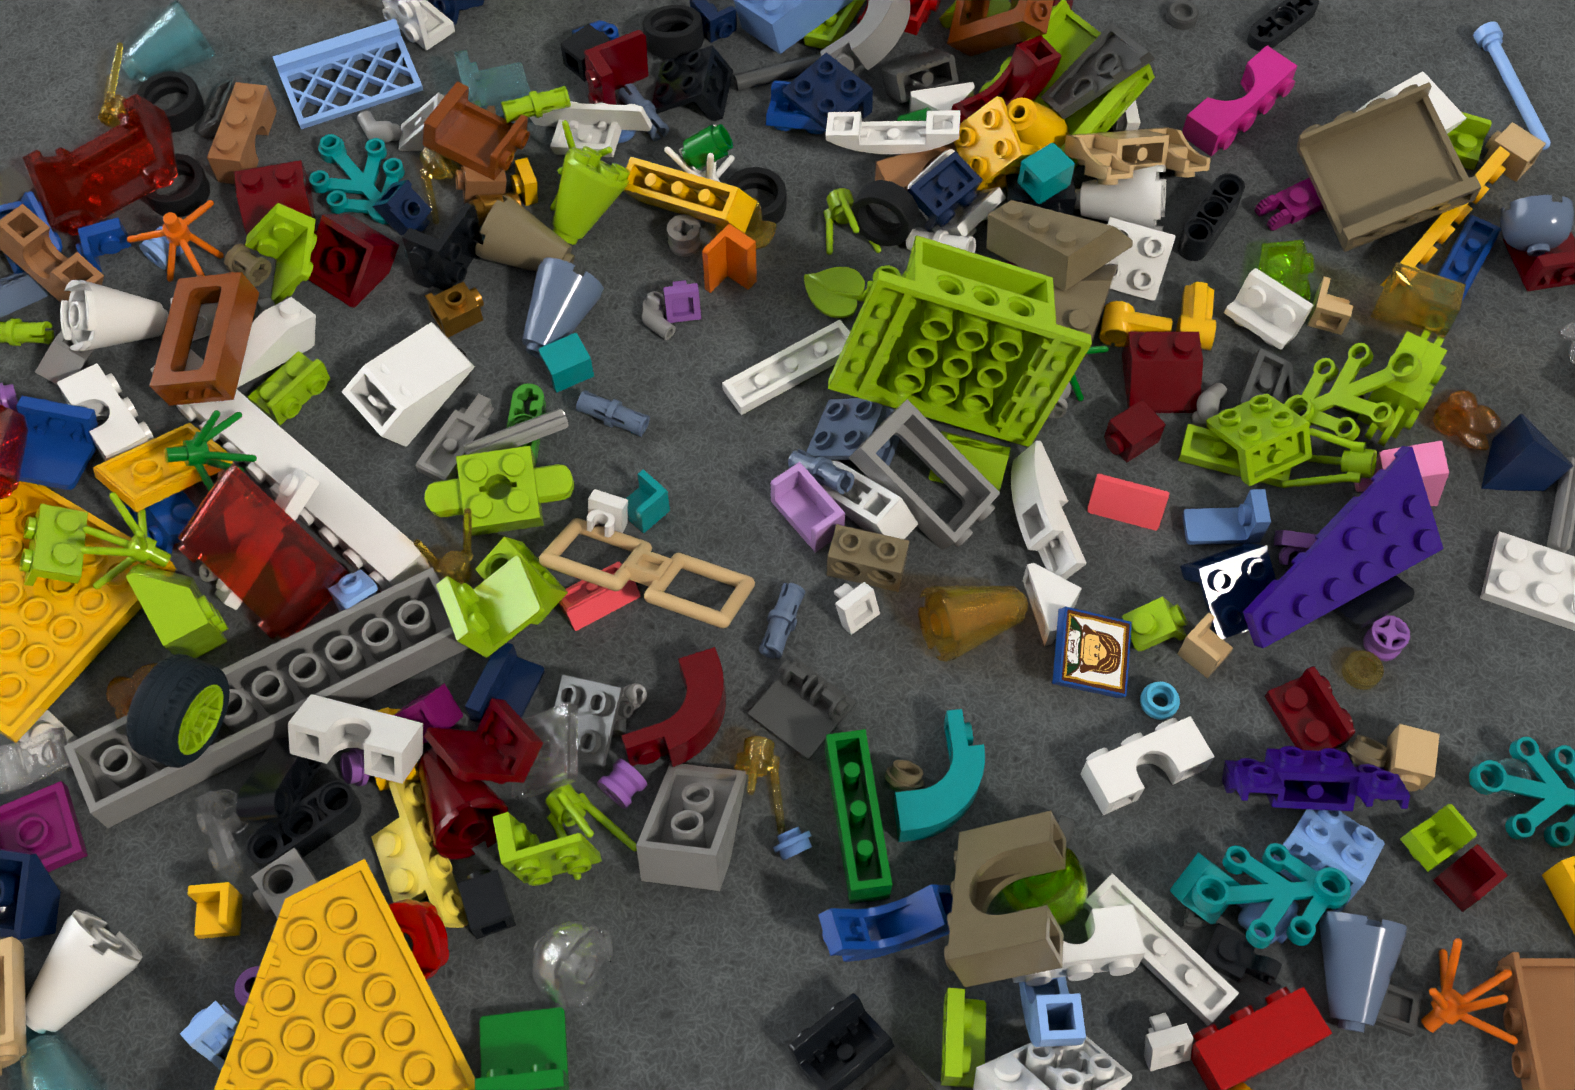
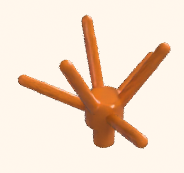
[127,200,224,282]
[1421,938,1518,1045]

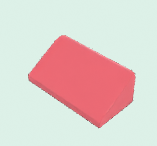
[1087,474,1170,531]
[558,561,641,631]

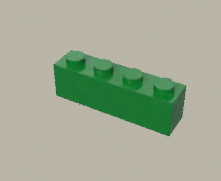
[825,729,892,904]

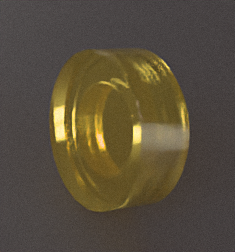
[1342,650,1384,690]

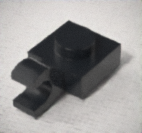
[1202,923,1282,986]

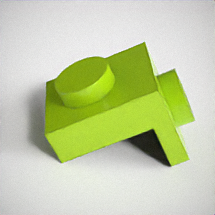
[1122,596,1188,652]
[1400,804,1477,872]

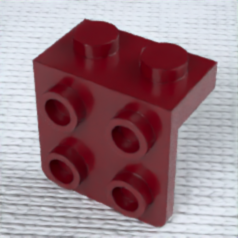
[584,30,649,105]
[424,698,544,784]

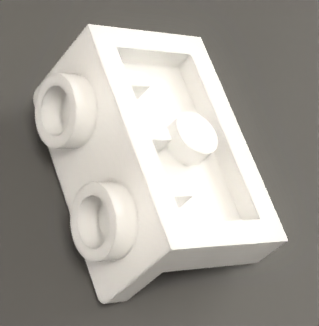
[1224,268,1314,349]

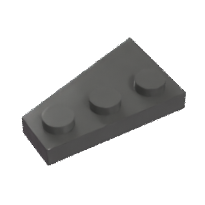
[1041,23,1155,119]

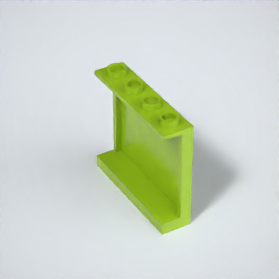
[978,0,1155,169]

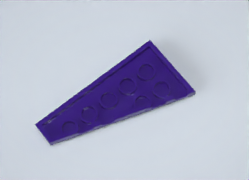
[1243,446,1444,648]

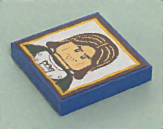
[1052,607,1132,698]

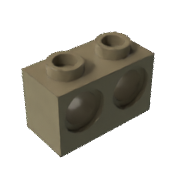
[827,524,910,592]

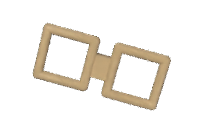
[539,518,755,628]

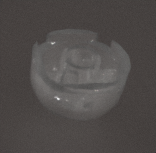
[532,920,613,1008]

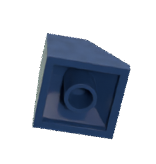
[0,848,61,940]

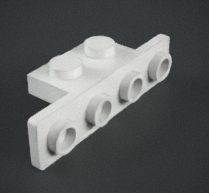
[530,101,652,157]

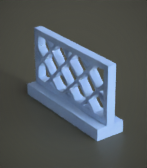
[273,19,423,129]

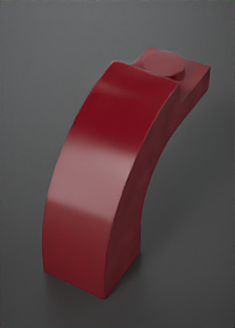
[951,35,1062,123]
[621,647,726,767]

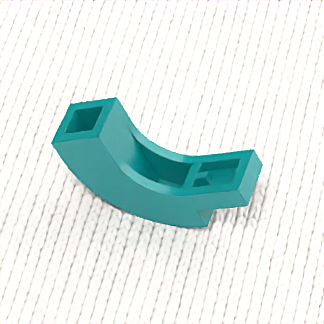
[893,709,985,842]

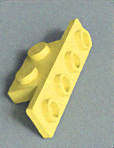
[371,780,469,928]

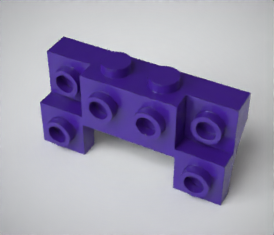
[1222,746,1410,811]

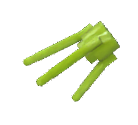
[823,188,881,255]
[1282,428,1377,488]
[545,784,637,880]

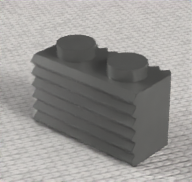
[881,48,959,104]

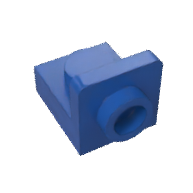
[76,217,132,272]

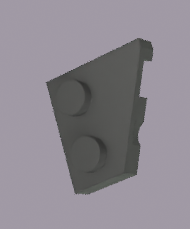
[1235,348,1298,407]

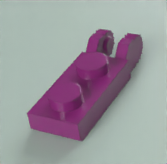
[1254,177,1324,231]

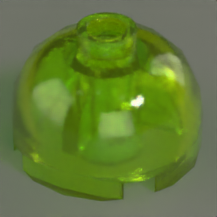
[1002,847,1088,926]

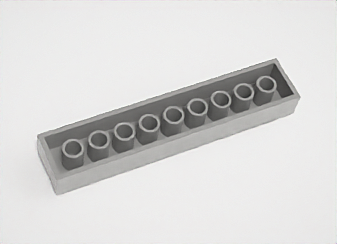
[64,567,468,828]

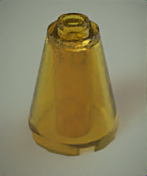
[918,585,1028,662]

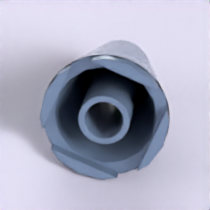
[522,257,604,359]
[1319,911,1407,1033]

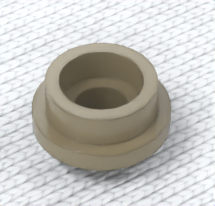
[1346,735,1387,767]
[885,760,924,792]

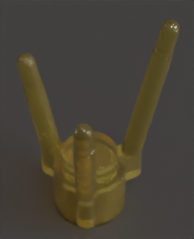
[98,42,139,128]
[419,147,460,225]
[413,508,473,584]
[734,736,785,835]

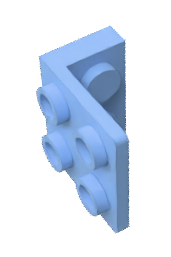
[1273,809,1385,912]

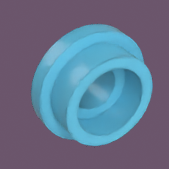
[1140,682,1180,720]

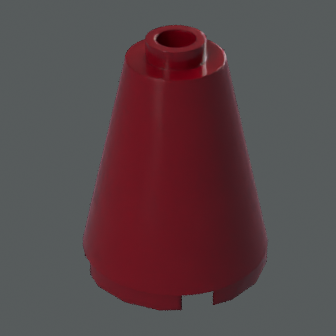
[417,748,508,860]

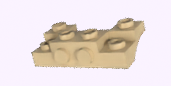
[1064,127,1211,185]

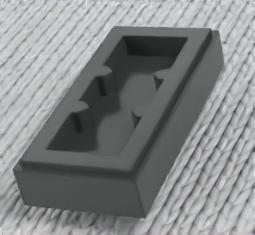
[198,75,247,139]

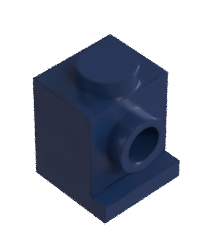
[372,180,432,236]

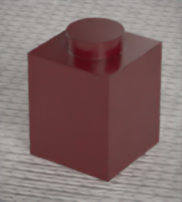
[1104,399,1166,463]

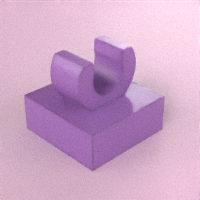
[663,280,702,323]
[1274,530,1317,565]

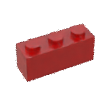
[1190,986,1333,1090]

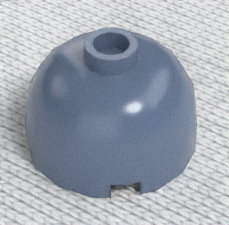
[1500,195,1574,257]

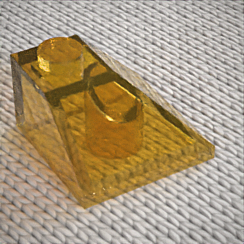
[1371,262,1466,338]

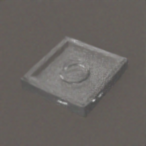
[511,702,578,800]

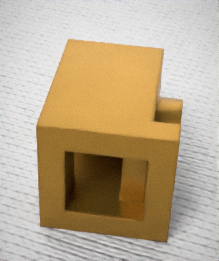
[425,281,484,338]

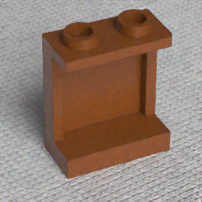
[423,81,530,180]

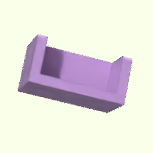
[770,462,845,552]

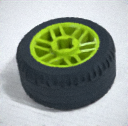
[126,654,230,768]

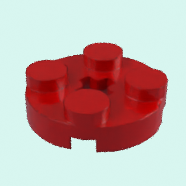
[389,899,449,980]

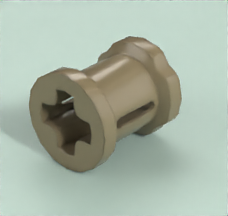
[224,243,272,287]

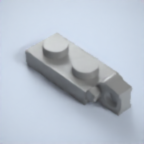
[415,393,494,481]

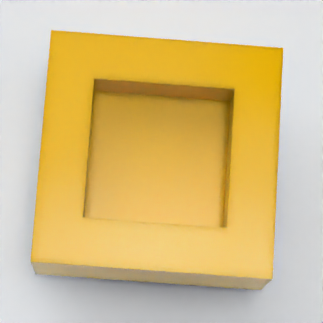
[511,158,538,206]

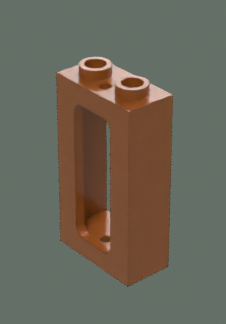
[947,0,1054,56]
[150,272,259,406]

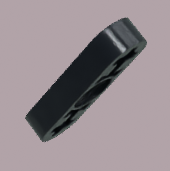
[1247,0,1319,52]

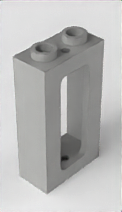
[848,399,1000,550]

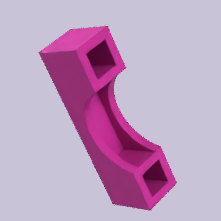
[1182,46,1298,156]

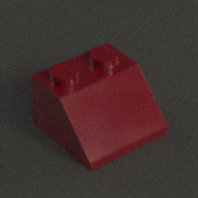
[234,160,317,236]
[308,214,399,308]
[1122,332,1203,413]

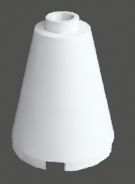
[1075,165,1166,232]
[60,280,168,352]
[25,910,143,1034]

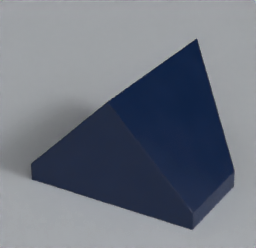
[1481,414,1573,491]

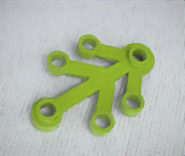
[1284,343,1422,441]

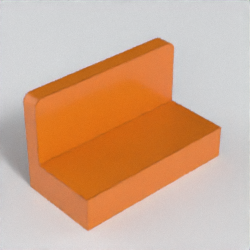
[702,224,757,293]

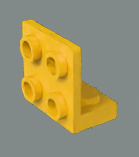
[954,96,1042,191]

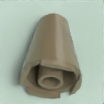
[475,194,575,272]

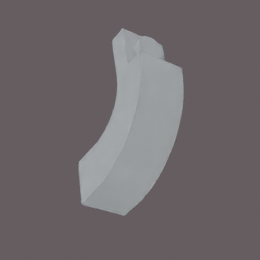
[820,0,910,71]

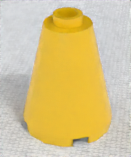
[1006,98,1070,148]

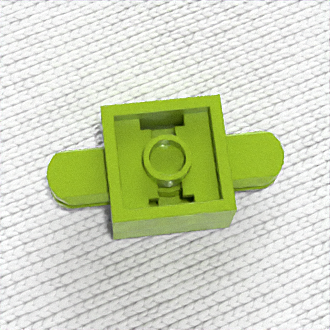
[1357,329,1448,447]
[424,446,574,536]

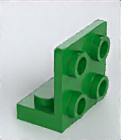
[475,1007,569,1090]

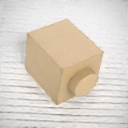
[1483,122,1546,182]
[1384,724,1440,791]

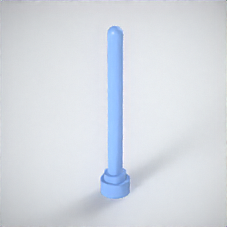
[1473,22,1551,150]

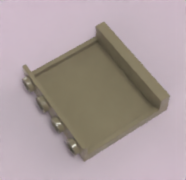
[1296,82,1481,252]

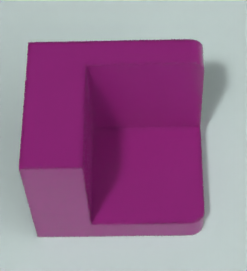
[394,683,463,744]

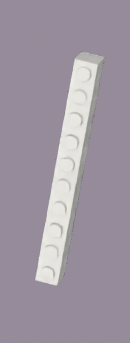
[150,349,430,592]

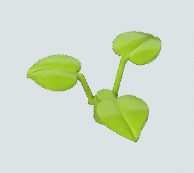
[804,265,906,318]

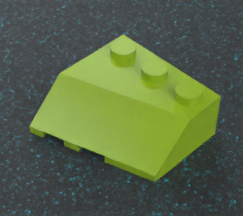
[126,563,229,658]

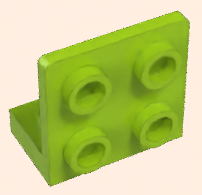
[245,203,317,305]
[1206,393,1312,487]
[436,556,545,658]
[493,812,602,886]

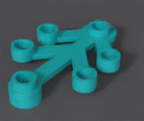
[309,134,405,224]
[1469,737,1575,848]
[1192,843,1351,949]

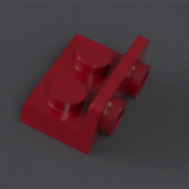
[1264,666,1355,751]

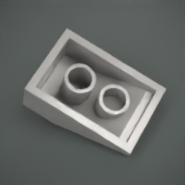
[636,763,747,891]

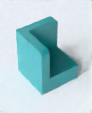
[1017,143,1075,204]
[539,333,594,393]
[626,469,670,534]
[1170,852,1241,924]

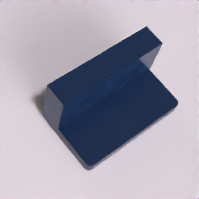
[465,642,545,723]

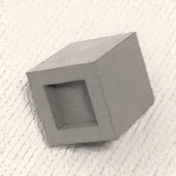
[35,330,95,385]

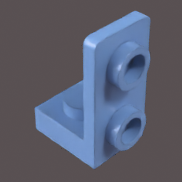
[1182,489,1271,545]

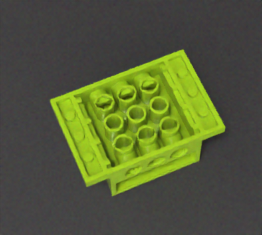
[828,235,1092,447]

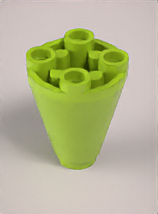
[552,146,630,245]

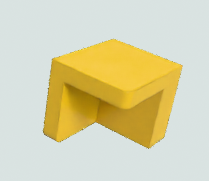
[187,882,243,939]

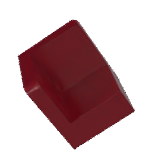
[1433,844,1508,912]

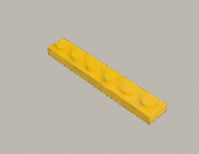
[1381,146,1510,292]

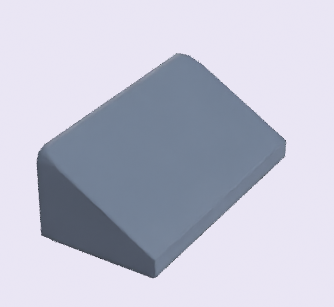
[0,272,49,318]

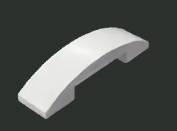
[825,110,961,154]

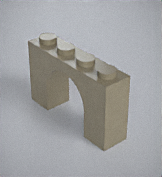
[944,810,1066,987]

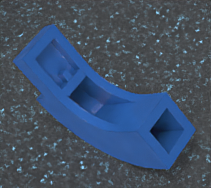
[818,884,953,962]

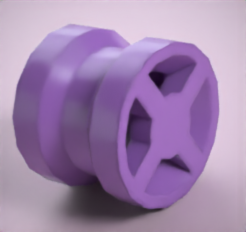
[1363,615,1410,661]
[597,758,647,809]

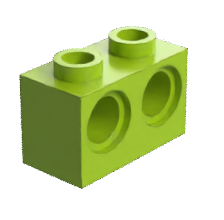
[475,536,568,625]

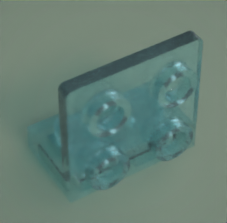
[454,50,530,119]

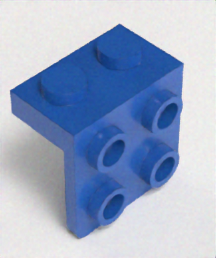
[1,396,98,490]

